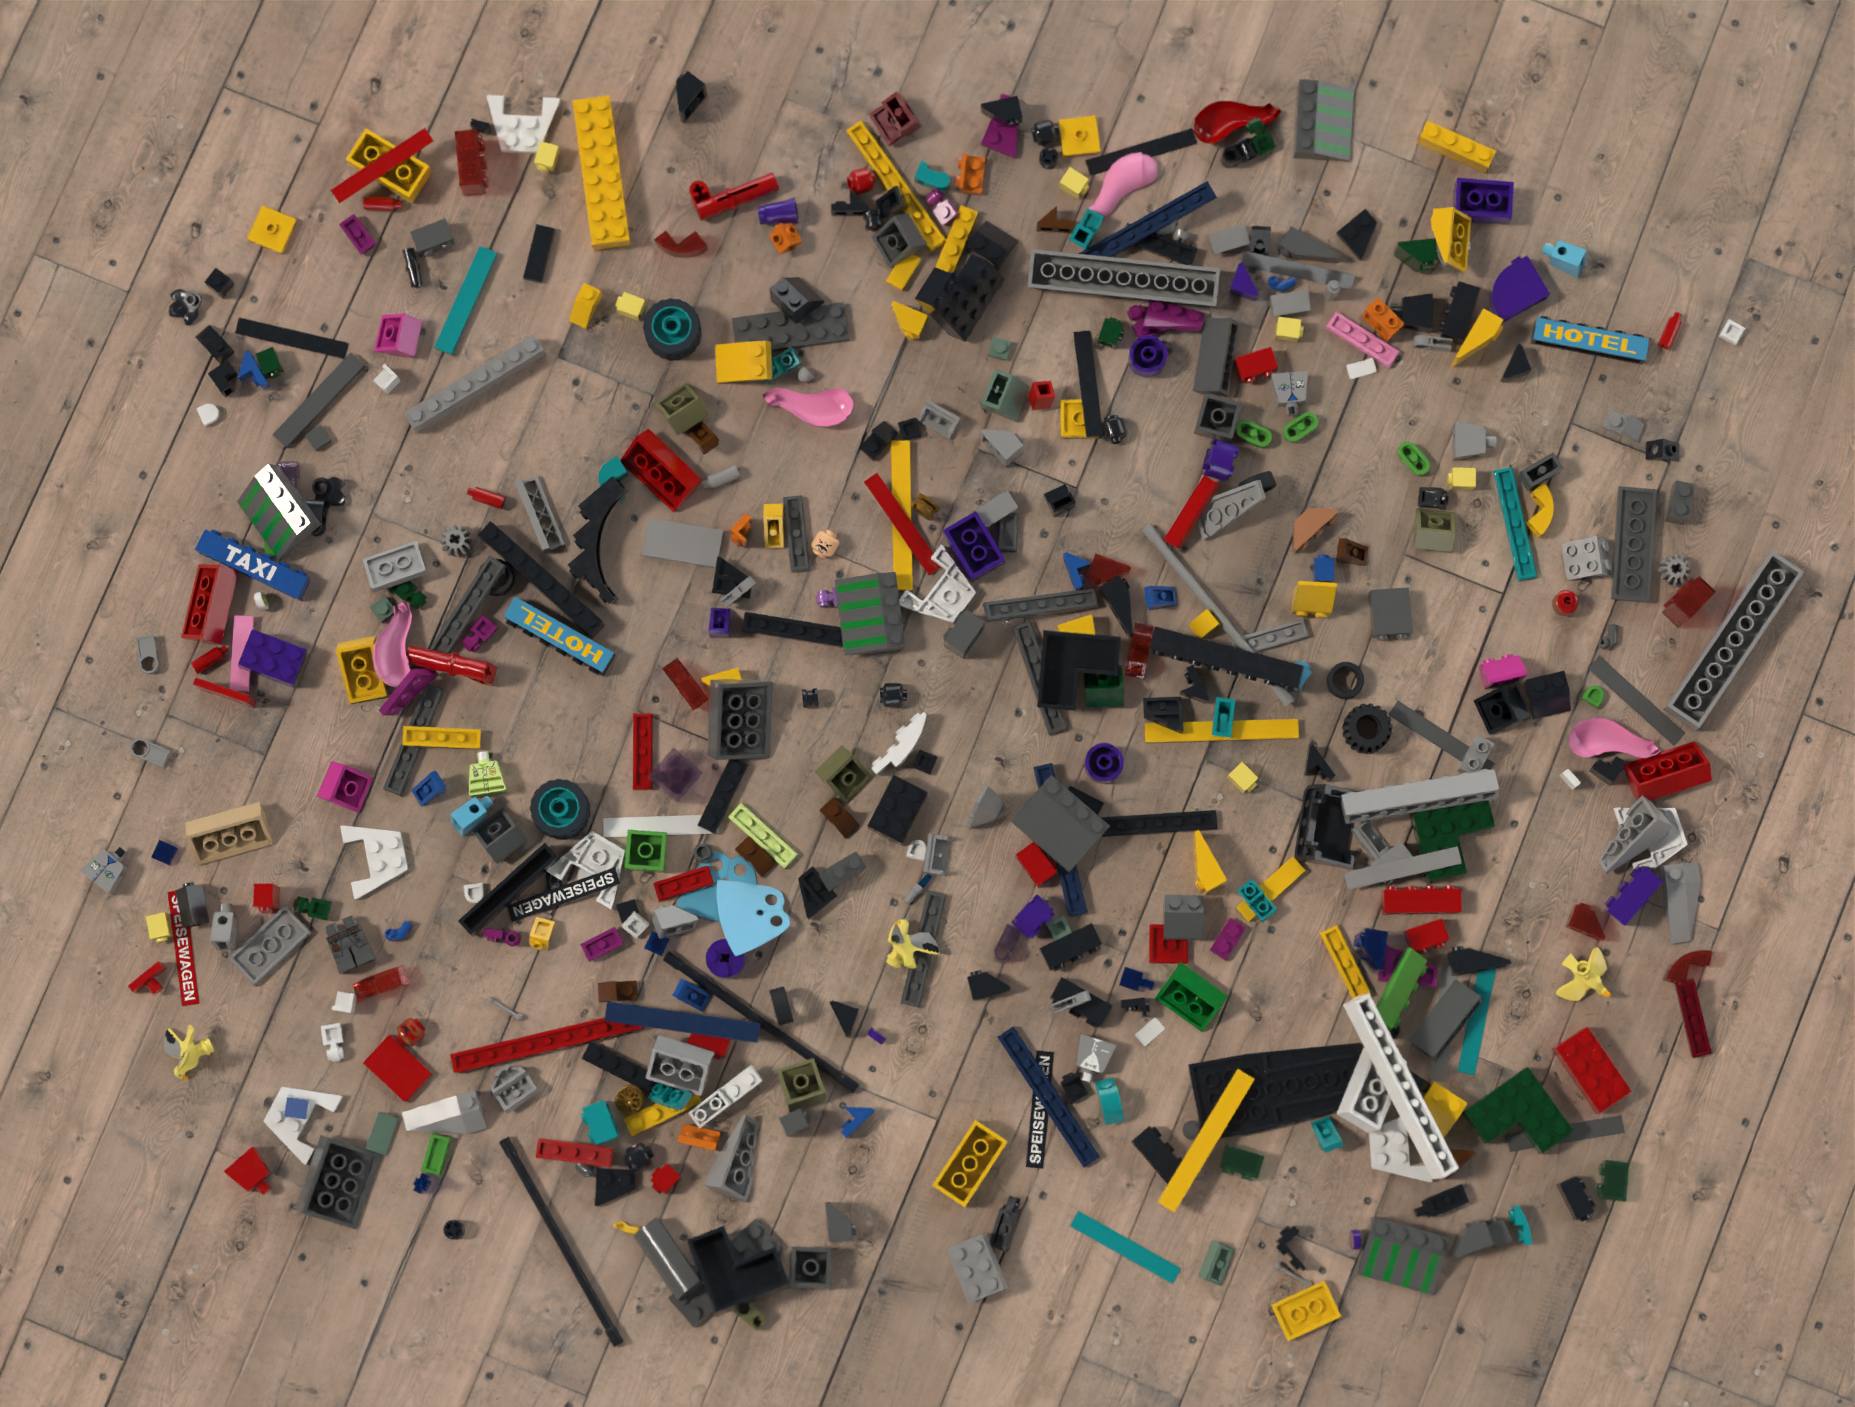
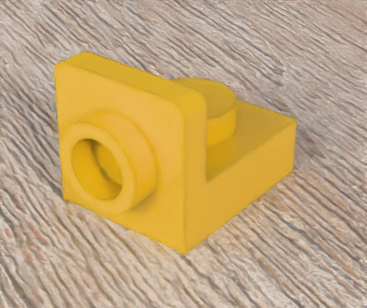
[529,917,555,950]

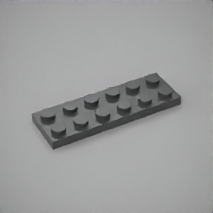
[732,302,849,351]
[1611,486,1657,603]
[668,1218,782,1327]

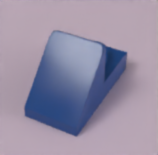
[238,350,270,390]
[1063,552,1091,591]
[1144,586,1177,610]
[411,770,446,807]
[672,978,711,1012]
[841,1107,875,1138]

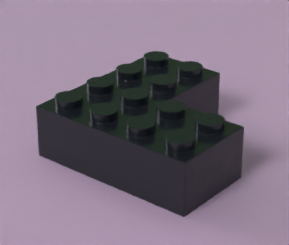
[915,254,1005,342]
[1037,630,1121,711]
[687,1225,790,1317]

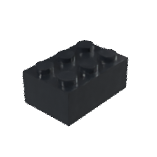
[867,775,928,846]

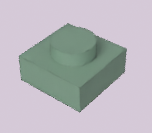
[988,337,1011,361]
[370,596,394,623]
[1046,915,1072,941]

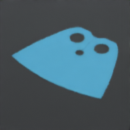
[676,852,760,922]
[716,880,790,956]

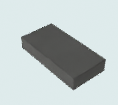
[998,513,1018,552]

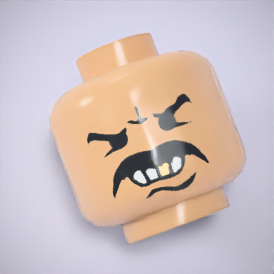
[811,529,840,559]

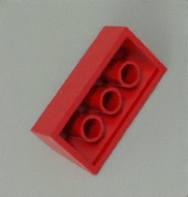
[620,429,703,513]
[181,564,238,645]
[1623,741,1712,801]

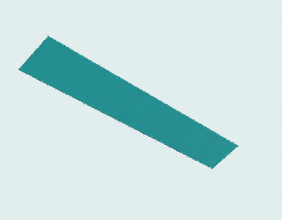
[1457,968,1496,1075]
[1070,1211,1181,1284]

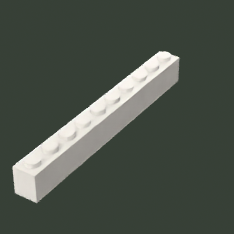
[1343,993,1459,1179]

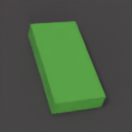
[421,1133,451,1176]

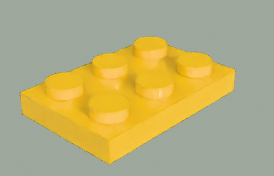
[1271,1280,1341,1341]

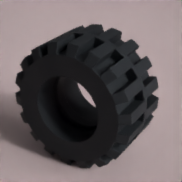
[1342,703,1393,754]

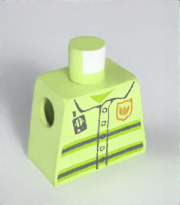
[469,751,508,798]

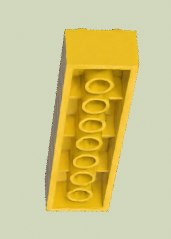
[572,95,631,251]

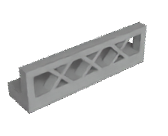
[514,475,565,554]

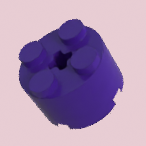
[1128,335,1168,377]
[1202,438,1239,481]
[1084,743,1124,784]
[1011,894,1055,939]
[706,939,745,979]

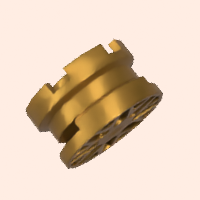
[910,493,941,521]
[615,1084,644,1114]

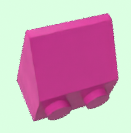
[374,313,422,357]
[1479,654,1528,689]
[317,761,373,813]

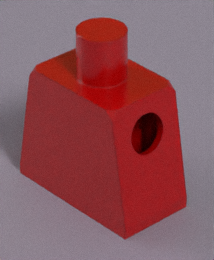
[224,1147,272,1195]

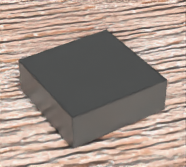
[305,424,332,451]

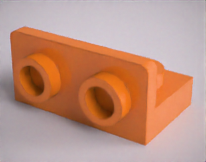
[956,152,985,195]
[1361,298,1404,343]
[730,513,752,548]
[677,1124,721,1151]

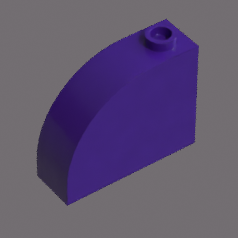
[1489,256,1550,324]

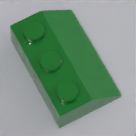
[1155,962,1228,1032]

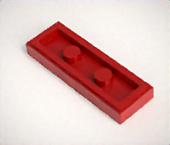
[653,865,714,902]

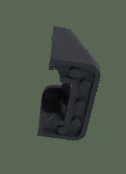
[1295,784,1358,869]

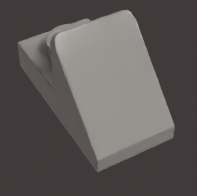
[1602,409,1644,443]

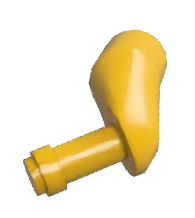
[613,1221,640,1234]

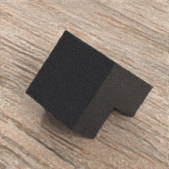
[208,360,238,398]
[1044,484,1076,517]
[1589,756,1626,785]

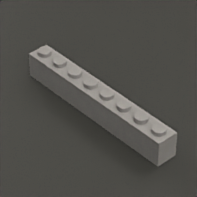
[404,334,545,434]
[1341,769,1499,824]

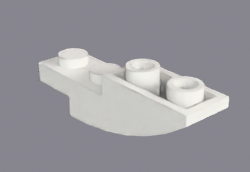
[871,712,927,776]
[688,1065,763,1128]

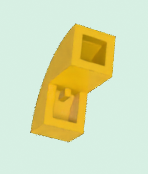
[1525,483,1554,538]

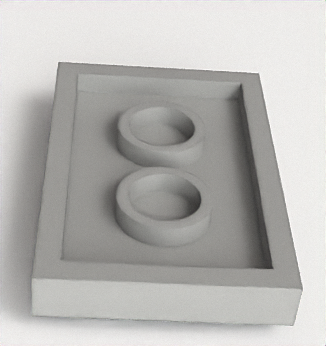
[362,540,427,593]

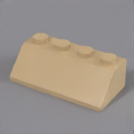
[185,802,273,865]

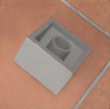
[980,429,1024,468]

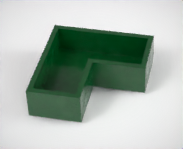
[1409,800,1495,883]
[1462,1067,1574,1154]

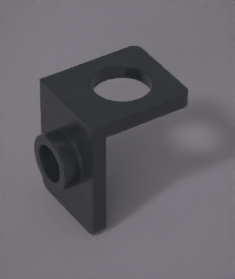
[1646,439,1679,462]

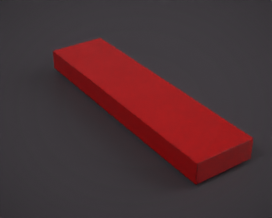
[1163,475,1220,549]
[633,713,653,790]
[535,1138,614,1168]

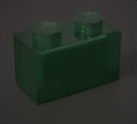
[1218,1145,1264,1182]
[1596,1160,1630,1202]

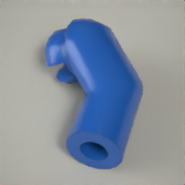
[1268,276,1296,292]
[385,920,413,942]

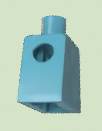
[1542,240,1587,278]
[450,795,493,837]

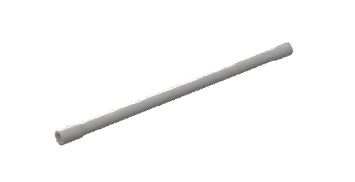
[1141,524,1294,707]

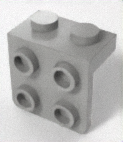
[1562,536,1612,580]

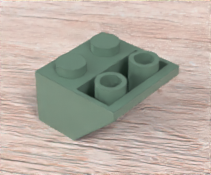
[981,368,1030,422]

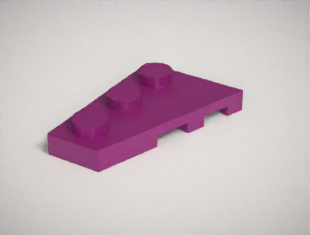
[379,669,439,716]

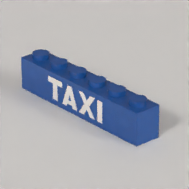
[195,529,310,601]

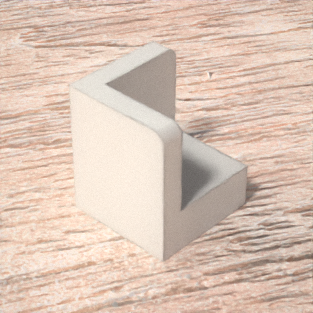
[373,364,401,395]
[332,991,358,1014]

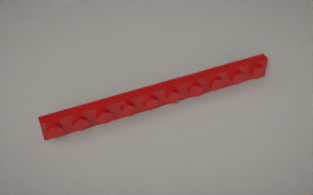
[450,1017,644,1073]

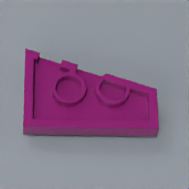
[981,93,1019,159]
[1142,300,1205,331]
[1377,942,1438,988]

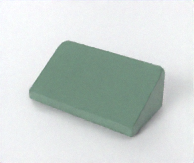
[366,1112,399,1156]
[1198,1241,1234,1286]

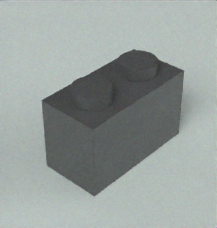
[410,219,456,257]
[1518,452,1563,492]
[1665,480,1695,525]
[819,851,867,892]
[779,1108,811,1137]

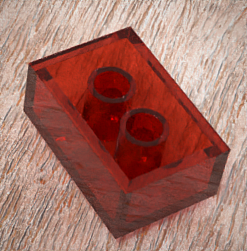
[455,129,489,196]
[1662,576,1716,628]

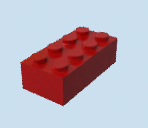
[1552,1026,1632,1114]

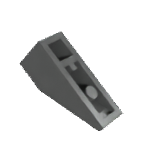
[1277,226,1339,263]

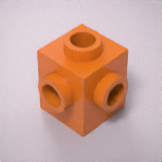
[769,223,803,254]

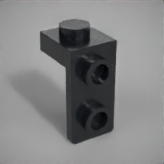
[1275,1225,1306,1271]

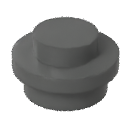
[693,844,713,863]
[1182,1120,1201,1140]

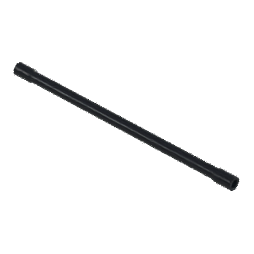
[663,951,859,1093]
[499,1137,624,1347]

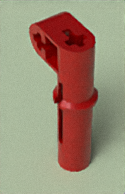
[689,172,779,221]
[406,646,497,686]

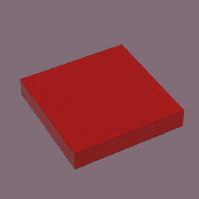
[1149,924,1188,964]

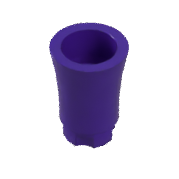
[758,197,799,225]

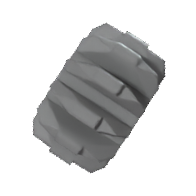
[440,524,473,557]
[1658,554,1692,587]

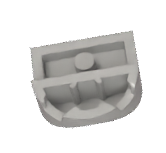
[491,1065,539,1114]

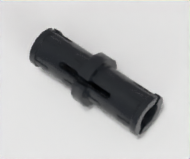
[402,248,423,288]

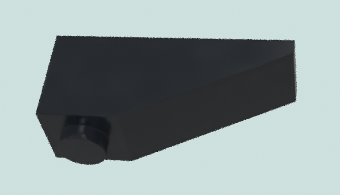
[1099,575,1133,638]
[1447,946,1512,976]

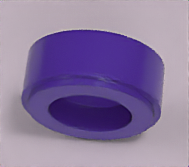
[867,1027,887,1045]
[1349,1230,1361,1250]

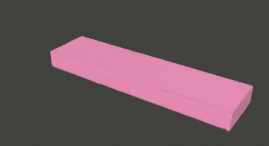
[1325,311,1400,368]
[230,615,255,693]

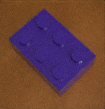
[1453,178,1514,225]
[943,511,1005,582]
[238,629,307,688]
[1604,865,1663,926]

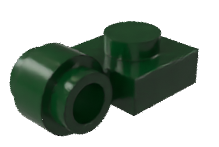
[1245,118,1276,156]
[390,581,428,609]
[293,896,332,921]

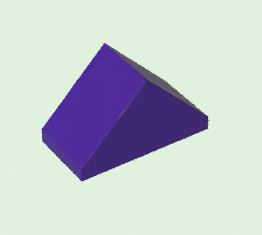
[1229,262,1259,301]
[708,608,730,638]

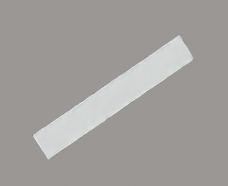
[603,815,719,837]

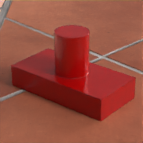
[128,961,167,995]

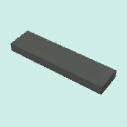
[783,495,810,573]

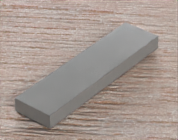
[1230,618,1309,653]

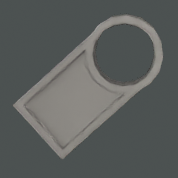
[1413,335,1453,352]
[720,576,756,608]
[136,634,160,675]
[130,738,171,768]
[1051,991,1091,1014]

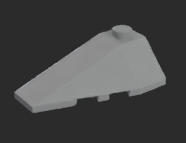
[966,784,1006,829]
[1598,795,1673,874]
[1659,863,1701,944]
[402,1090,487,1134]
[704,1114,759,1202]

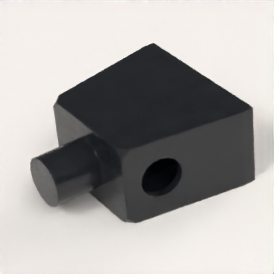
[1390,294,1433,333]

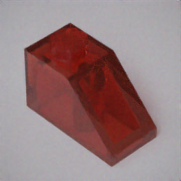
[1086,553,1131,585]
[1565,903,1606,942]

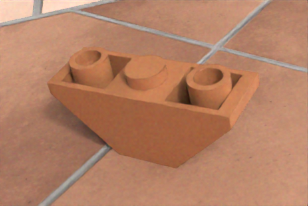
[1292,508,1338,553]

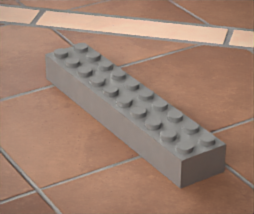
[1027,249,1220,306]
[1663,551,1804,731]

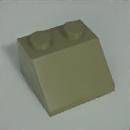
[655,383,709,436]
[1413,508,1456,552]
[815,745,873,804]
[777,1058,827,1112]

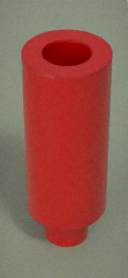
[363,196,402,211]
[1658,312,1682,350]
[467,487,506,510]
[190,645,229,674]

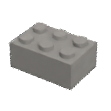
[646,1035,714,1096]
[946,1232,1008,1304]

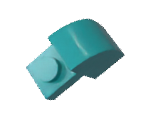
[1069,208,1105,250]
[598,456,628,503]
[1095,1077,1124,1125]

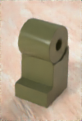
[733,1303,768,1331]

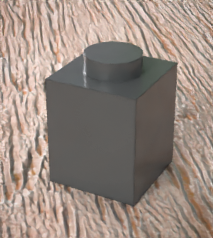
[1485,1217,1513,1248]

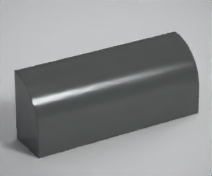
[1193,318,1240,396]
[1409,979,1483,1062]
[634,1217,703,1301]

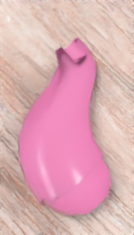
[1088,152,1157,220]
[762,388,854,427]
[373,600,412,687]
[1569,718,1661,758]

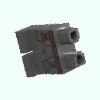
[325,916,376,974]

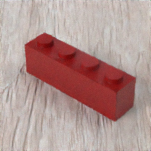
[1381,885,1462,915]

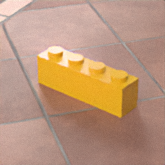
[1417,120,1496,173]

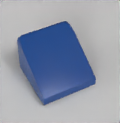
[284,1097,309,1120]

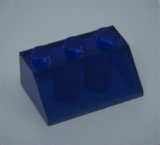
[1353,928,1388,974]

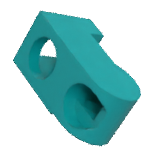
[914,160,950,192]

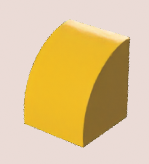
[1188,609,1219,639]

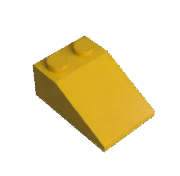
[1431,207,1472,273]
[1451,308,1504,367]
[715,341,773,383]
[1292,581,1337,618]
[336,636,387,704]
[1192,830,1227,895]
[1407,1082,1467,1138]

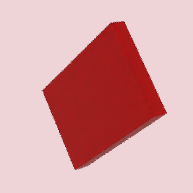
[193,677,256,708]
[363,1034,432,1103]

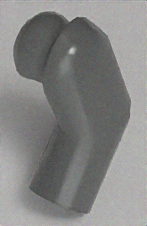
[1598,624,1618,650]
[575,1163,595,1178]

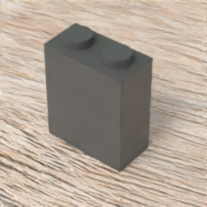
[1368,587,1413,641]

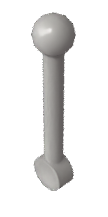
[487,997,523,1021]
[1275,1262,1311,1287]

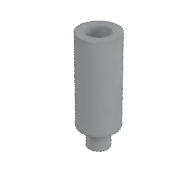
[1324,280,1341,301]
[702,465,740,489]

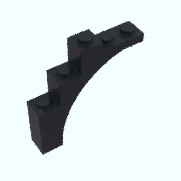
[568,476,629,604]

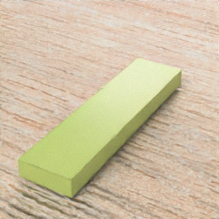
[728,803,798,869]

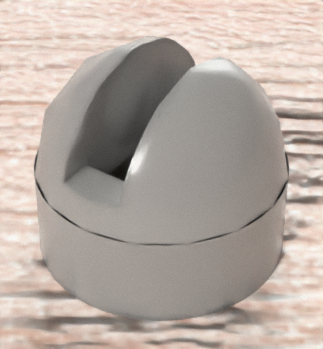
[1173,229,1190,243]
[798,366,814,383]

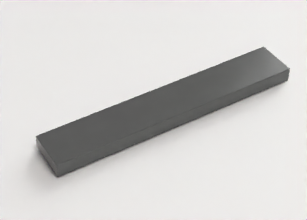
[272,353,366,448]
[429,555,506,654]
[983,588,1098,622]
[1012,621,1067,735]
[383,684,445,797]
[901,890,946,1008]

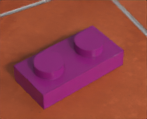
[339,214,376,256]
[1209,918,1246,961]
[580,927,624,962]

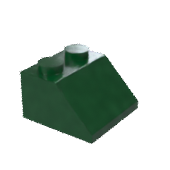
[1393,238,1438,274]
[1083,665,1124,708]

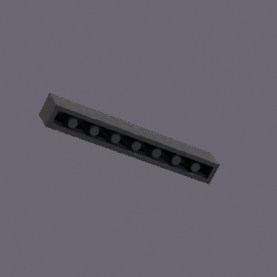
[478,521,605,639]
[1149,626,1305,691]

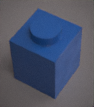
[1313,555,1334,583]

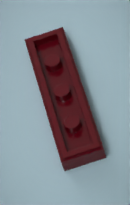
[1674,978,1712,1058]

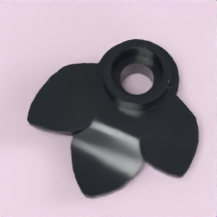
[169,289,202,326]
[312,477,345,509]

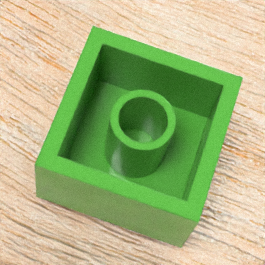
[625,830,668,873]

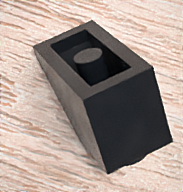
[981,96,1023,127]
[195,325,235,365]
[967,970,1011,1001]

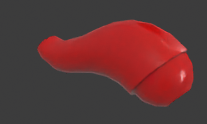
[1194,101,1281,144]

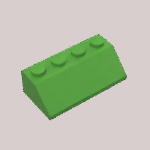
[1376,947,1428,1031]

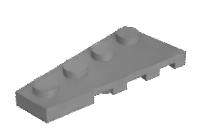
[1197,480,1266,540]

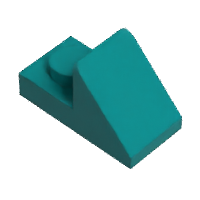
[1211,697,1236,738]
[1311,1116,1343,1153]

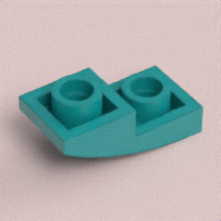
[765,347,802,383]
[1237,878,1277,923]
[648,1083,692,1110]
[1508,1205,1532,1245]

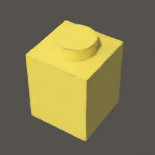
[534,141,560,173]
[1059,167,1090,199]
[615,292,646,321]
[1275,317,1304,343]
[1447,467,1476,490]
[1227,762,1258,793]
[146,912,173,943]

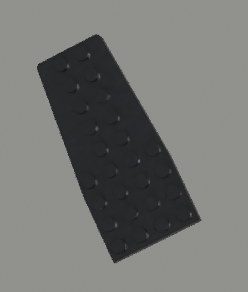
[1188,1043,1363,1139]

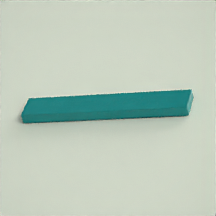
[434,246,498,356]
[1493,467,1537,581]

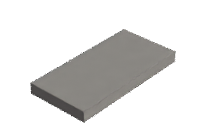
[642,518,724,568]
[228,905,312,986]

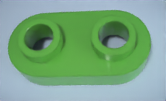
[1283,412,1318,443]
[1235,420,1272,448]
[1397,442,1430,476]

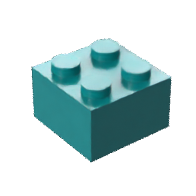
[580,1100,621,1146]

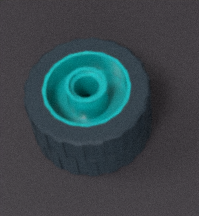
[643,298,702,361]
[530,779,591,840]

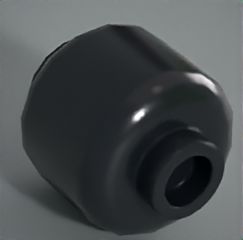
[1031,120,1059,146]
[1102,415,1127,444]
[880,683,907,708]
[624,1143,654,1172]

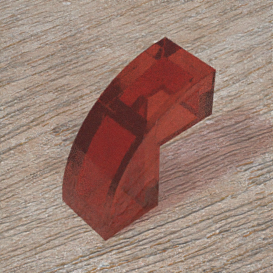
[654,230,708,258]
[1125,623,1154,679]
[662,658,709,711]
[1663,950,1713,983]
[352,965,409,1002]

